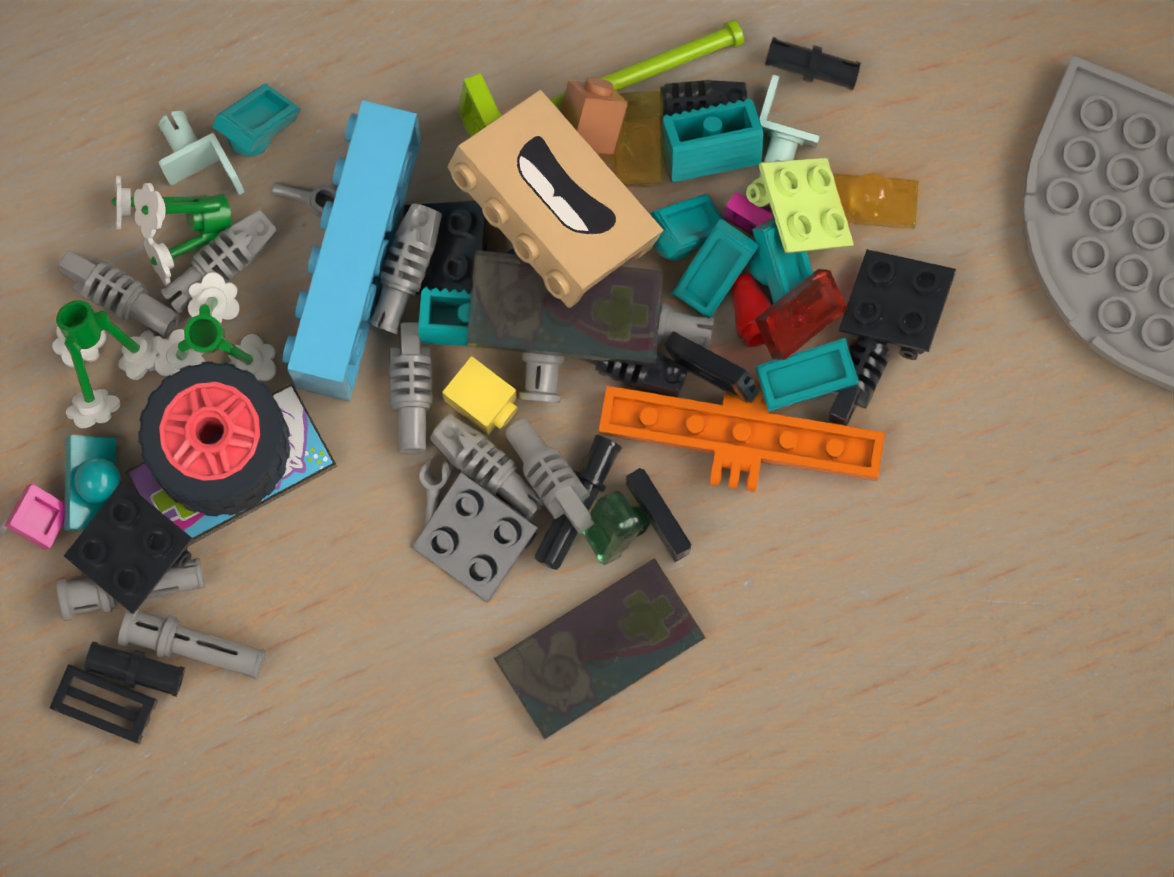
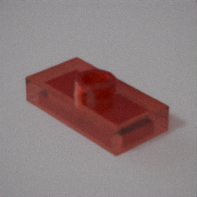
[755,269,848,360]

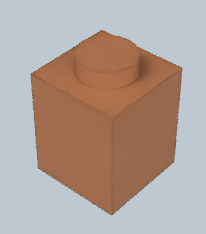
[560,77,628,154]

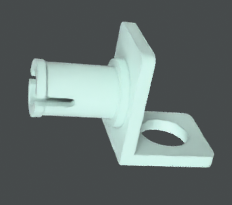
[759,75,820,177]
[158,111,245,195]

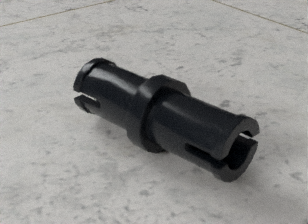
[764,37,861,91]
[84,641,185,697]

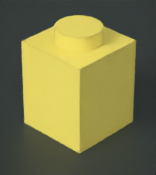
[442,356,518,435]

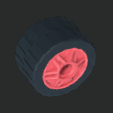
[138,361,291,517]

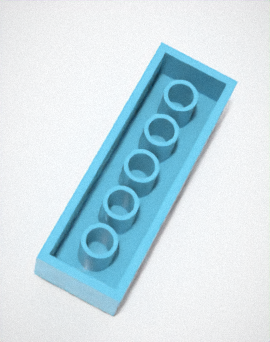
[282,100,422,402]

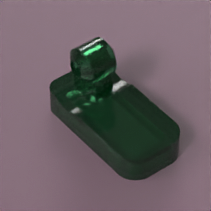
[583,490,650,565]

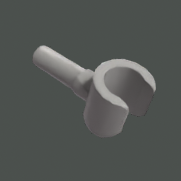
[272,183,336,217]
[419,458,452,526]

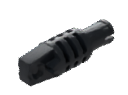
[620,80,748,123]
[829,336,890,426]
[569,350,688,397]

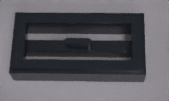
[664,331,760,403]
[626,467,692,563]
[49,664,158,745]

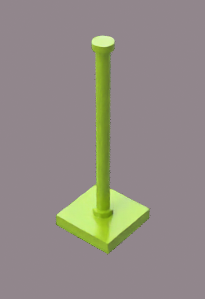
[457,19,745,138]

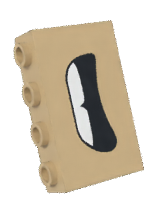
[448,89,664,308]

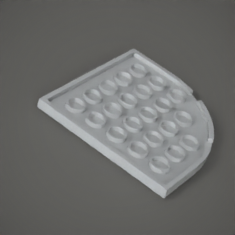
[1023,55,1174,392]

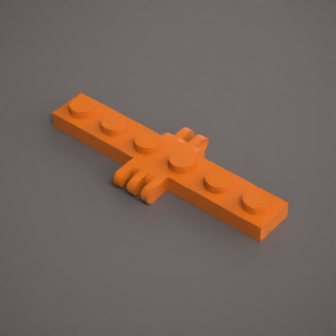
[598,380,885,492]

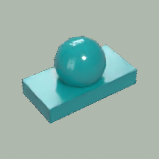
[212,83,301,157]
[650,194,726,260]
[749,217,820,316]
[671,219,759,318]
[755,338,859,412]
[64,435,122,532]

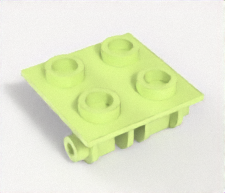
[746,158,854,253]

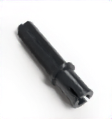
[535,435,622,570]

